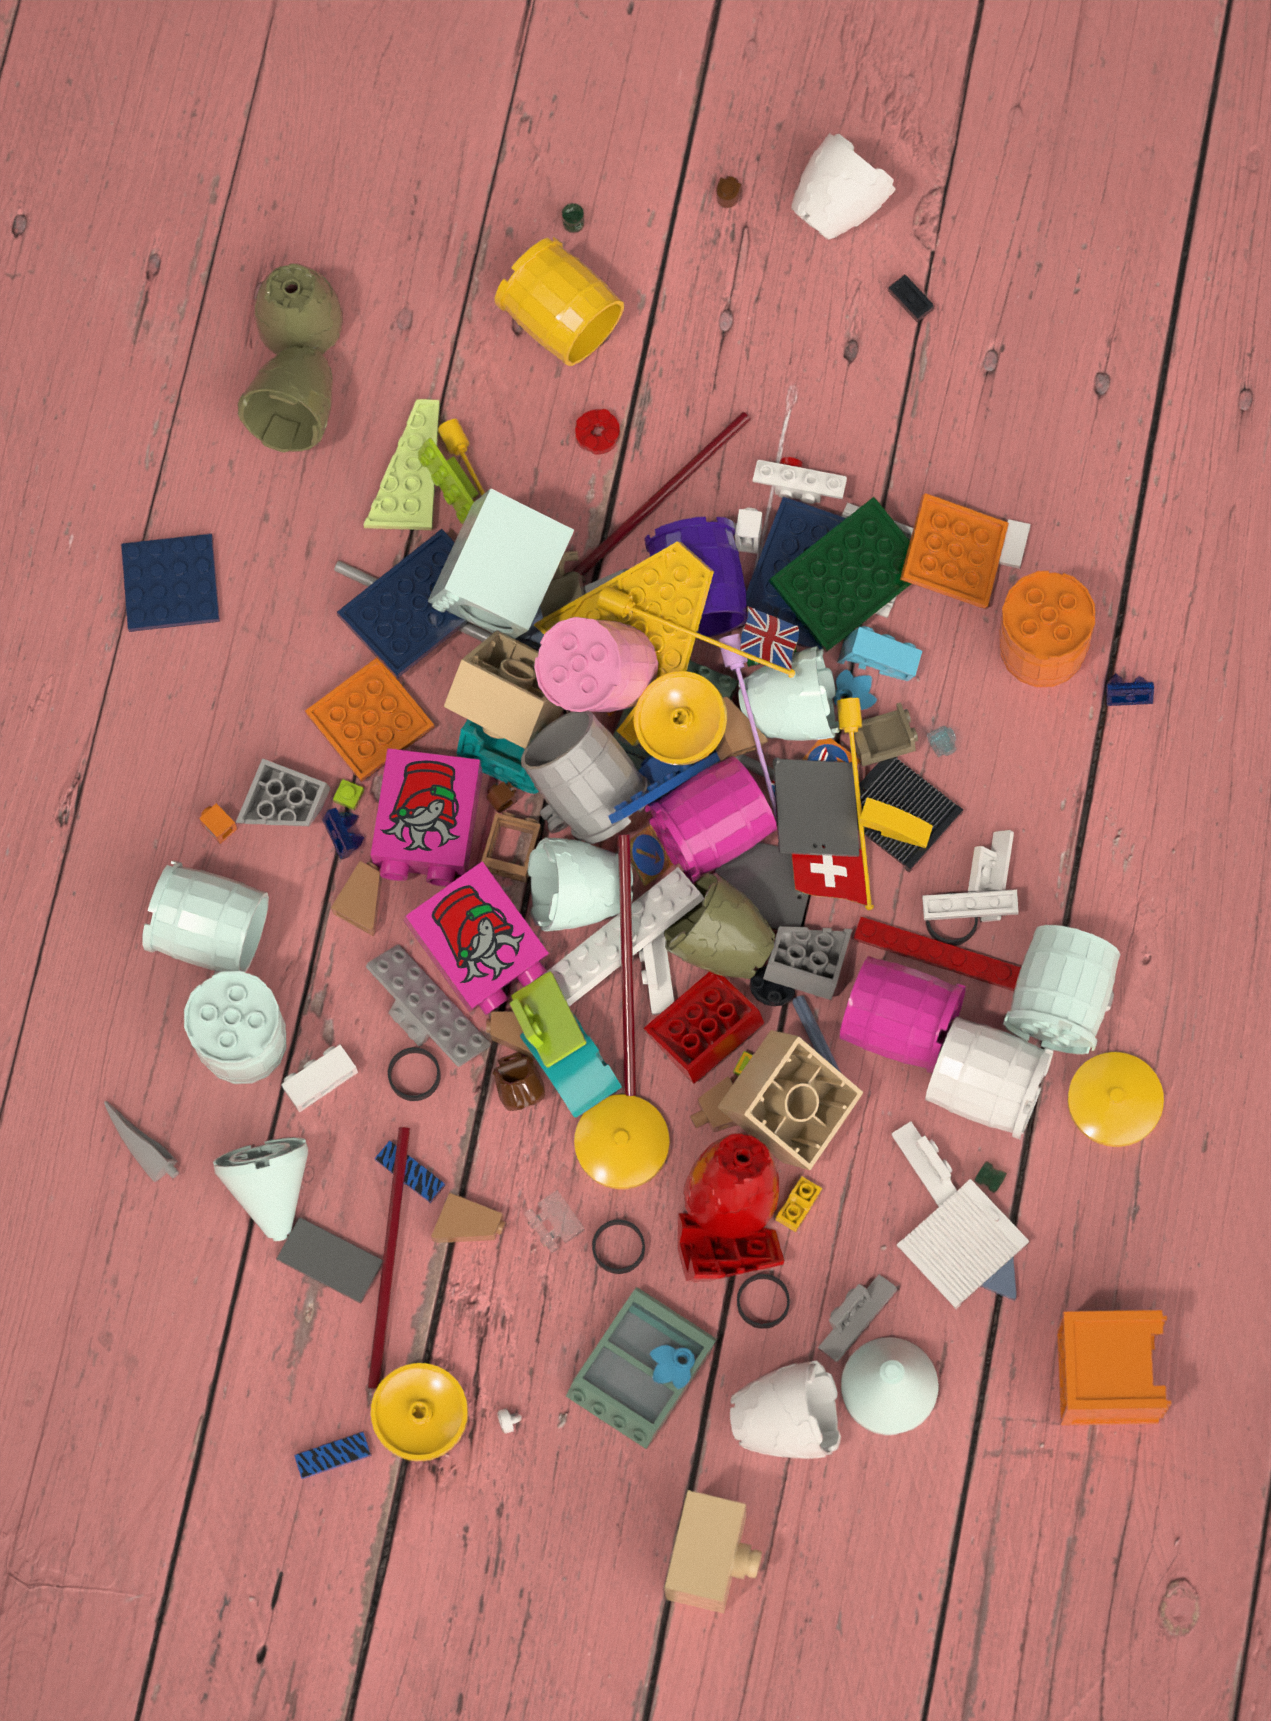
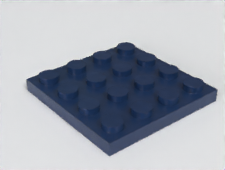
[121,534,220,632]

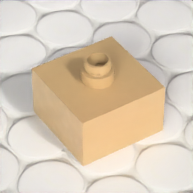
[444,630,563,749]
[717,1030,864,1170]
[665,1491,762,1613]

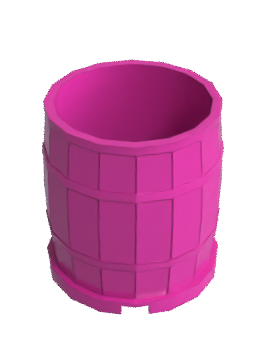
[644,756,777,884]
[839,956,966,1074]

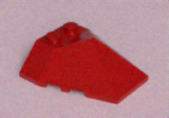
[678,1213,785,1282]

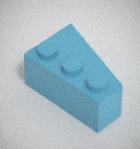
[837,626,922,681]

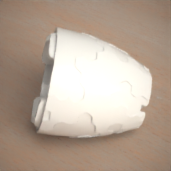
[791,133,896,240]
[730,1361,841,1458]

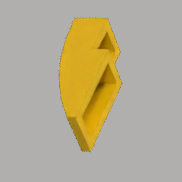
[859,798,933,848]

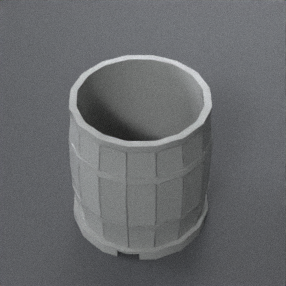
[521,711,651,844]

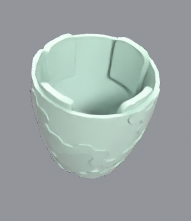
[738,646,840,741]
[527,838,633,931]

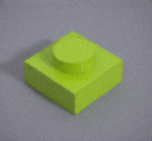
[333,779,364,811]

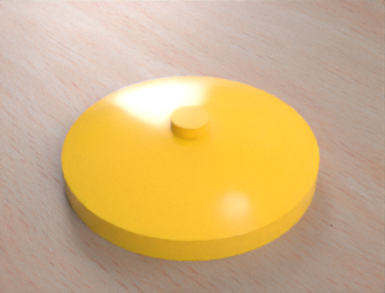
[634,671,727,765]
[1068,1052,1164,1147]
[574,1094,670,1190]
[371,1363,468,1461]

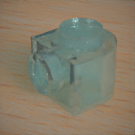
[927,725,957,757]

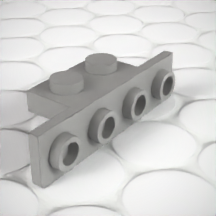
[818,1275,897,1362]

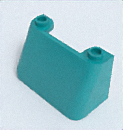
[456,719,539,794]

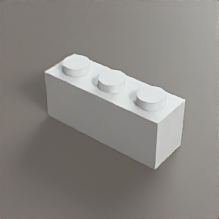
[281,1045,358,1112]

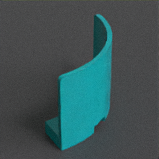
[520,1012,622,1118]

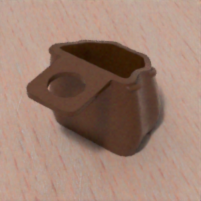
[492,1052,545,1111]

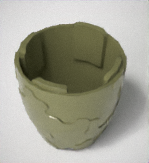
[254,263,343,355]
[238,345,332,453]
[664,873,775,979]

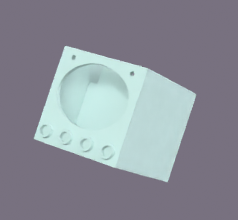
[428,489,574,639]

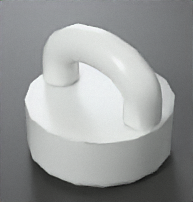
[497,1408,522,1434]

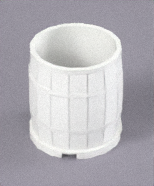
[925,1017,1054,1139]

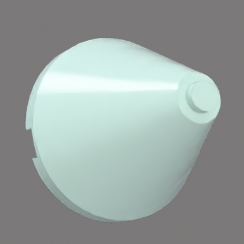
[213,1138,309,1241]
[841,1337,938,1435]

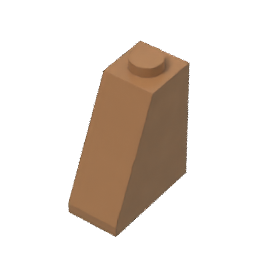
[715,697,768,761]
[331,861,382,936]
[486,1012,536,1060]
[431,1193,506,1243]

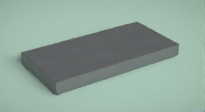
[276,1217,383,1304]

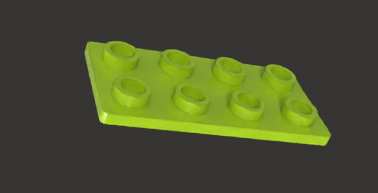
[418,438,479,524]
[510,971,586,1067]

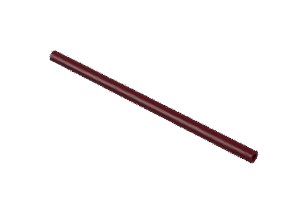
[571,412,751,576]
[618,835,636,1096]
[367,1127,410,1390]

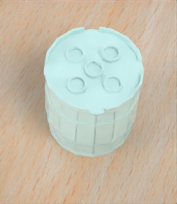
[142,860,269,972]
[1003,925,1121,1054]
[184,971,286,1084]

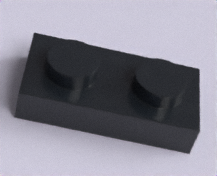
[888,274,935,323]

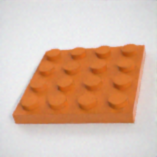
[900,493,1009,609]
[305,657,435,782]

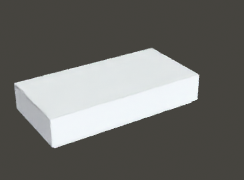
[999,519,1030,569]

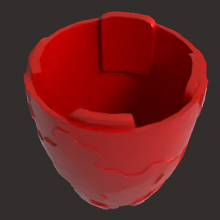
[683,1133,780,1239]

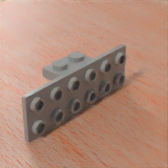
[366,945,491,1067]

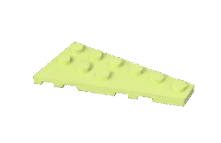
[363,399,440,530]

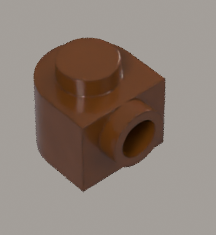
[716,176,742,208]
[486,781,517,813]

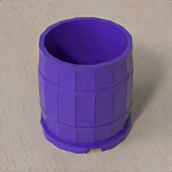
[644,517,748,639]

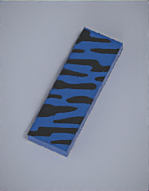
[375,1140,445,1204]
[294,1432,371,1479]

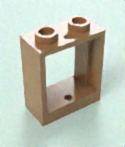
[481,812,542,883]

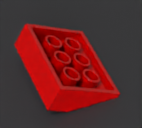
[643,972,765,1084]

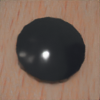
[749,965,795,1007]

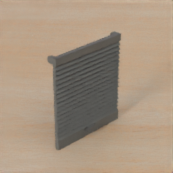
[773,757,860,857]
[715,842,809,930]

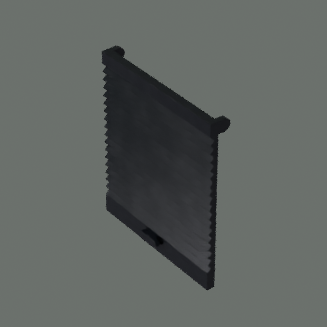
[855,757,964,872]

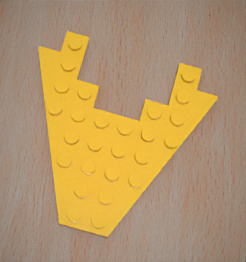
[534,542,714,746]

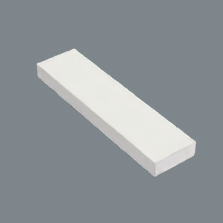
[923,890,1019,920]

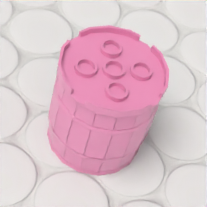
[534,617,658,712]

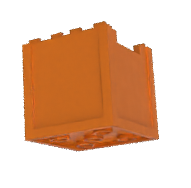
[1057,1310,1171,1425]

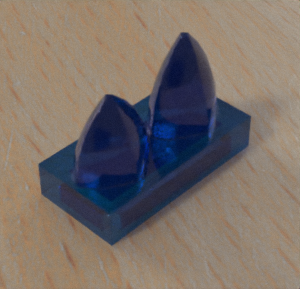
[1106,673,1154,706]
[322,808,364,860]

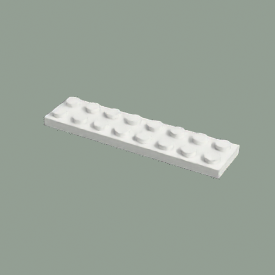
[542,867,704,1006]

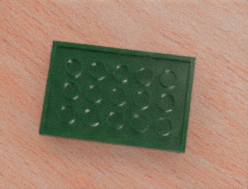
[768,497,912,652]

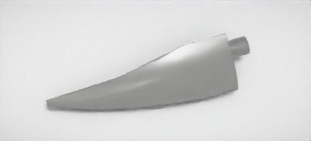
[104,1101,179,1182]

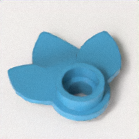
[833,669,877,710]
[650,1345,695,1389]

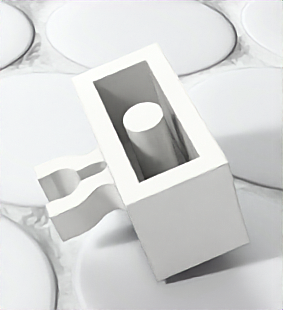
[734,508,762,554]

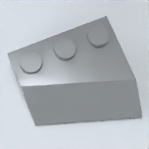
[236,758,330,827]
[763,926,852,1000]

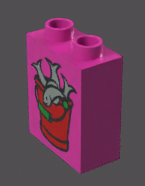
[371,748,483,887]
[403,861,549,1015]

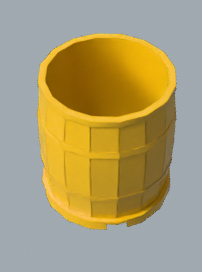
[495,237,624,366]

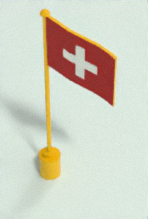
[792,698,874,910]

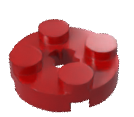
[575,409,620,455]

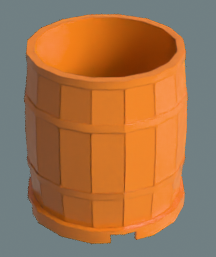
[999,571,1095,687]

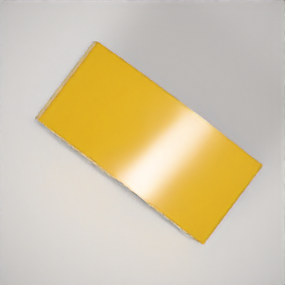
[775,1176,822,1232]

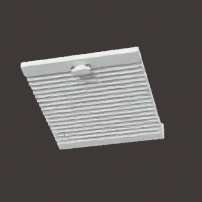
[897,1179,1029,1309]

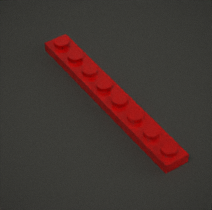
[853,917,1021,991]

